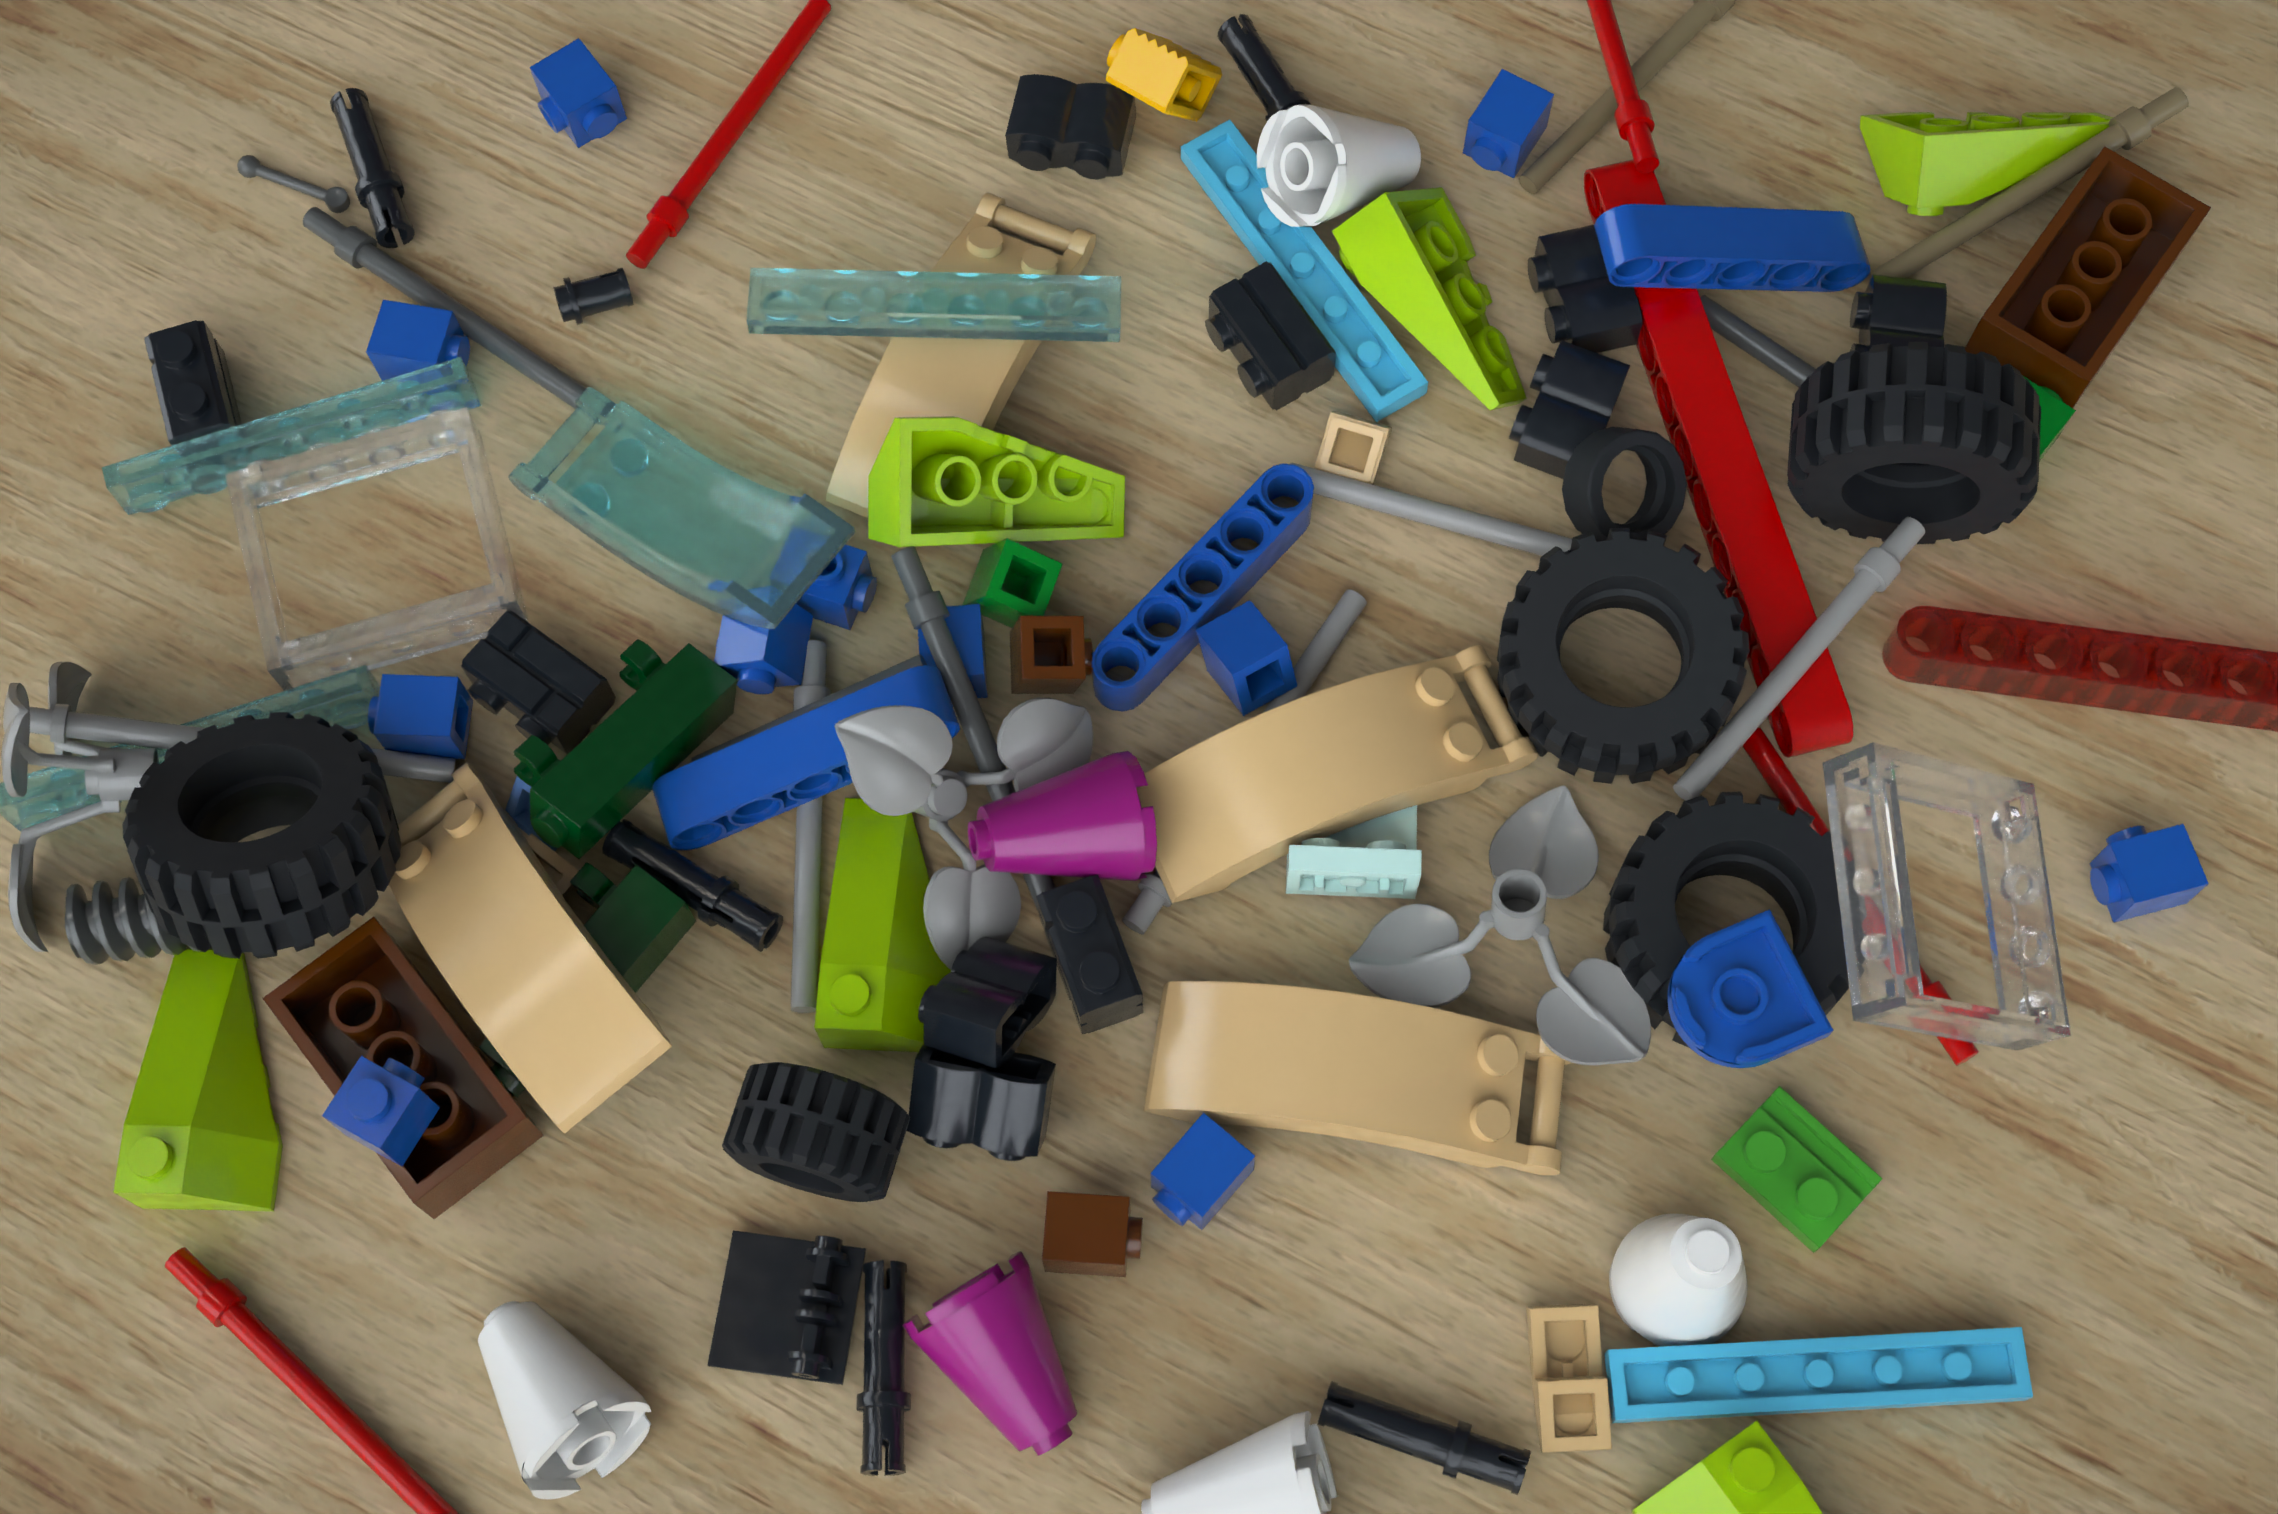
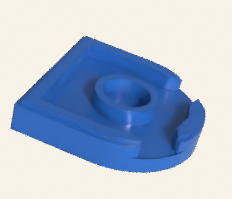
[1667,909,1834,1068]

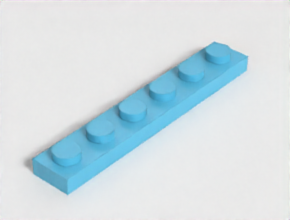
[1181,119,1428,423]
[1604,1327,2033,1424]

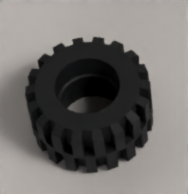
[722,1062,910,1202]

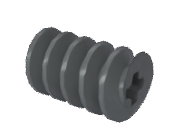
[65,877,203,965]

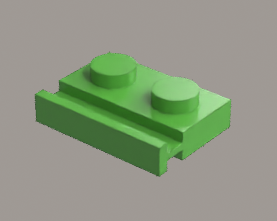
[1711,1086,1882,1253]

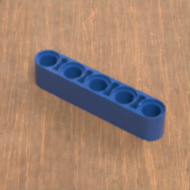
[1594,204,1871,292]
[1091,464,1314,712]
[652,665,960,851]

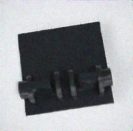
[707,1230,866,1385]

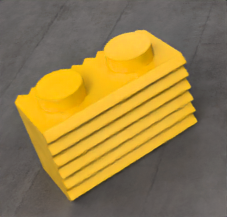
[1105,28,1222,122]

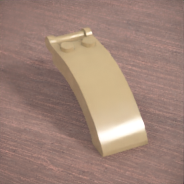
[826,193,1096,518]
[1136,645,1539,903]
[389,762,672,1133]
[1144,981,1571,1175]

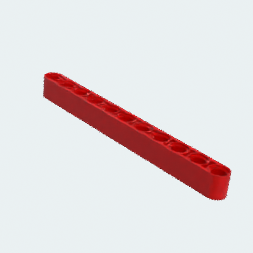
[1584,159,1853,758]

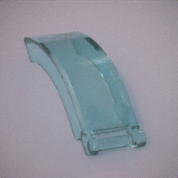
[508,387,855,629]

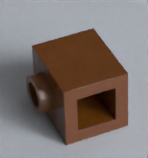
[1009,616,1093,694]
[1042,1191,1143,1277]

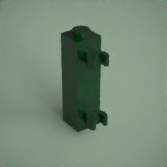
[514,639,737,859]
[479,862,696,1098]

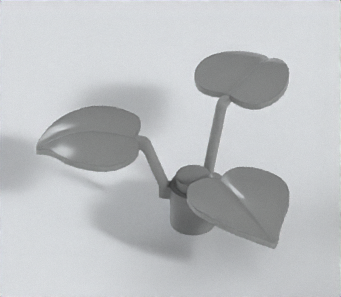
[1,662,159,952]
[835,698,1093,970]
[1349,786,1651,1065]

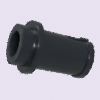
[553,268,634,325]

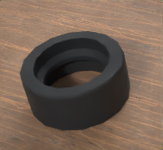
[1562,427,1687,542]

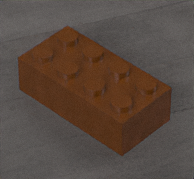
[1965,146,2211,408]
[263,917,544,1219]

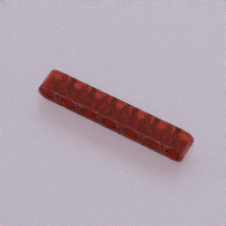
[1882,606,2278,732]

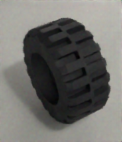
[1787,342,2041,544]
[1497,528,1749,784]
[122,712,401,959]
[1603,791,1871,1048]

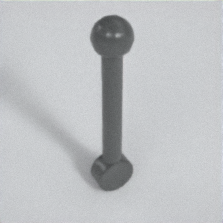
[237,155,350,213]

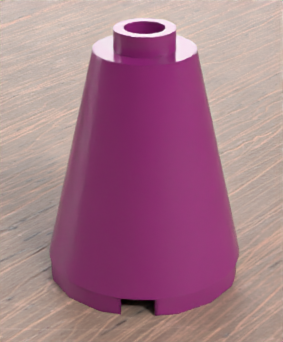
[968,751,1157,881]
[903,1251,1078,1456]

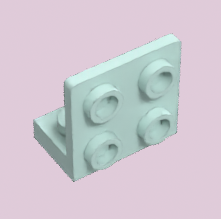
[1286,805,1422,899]

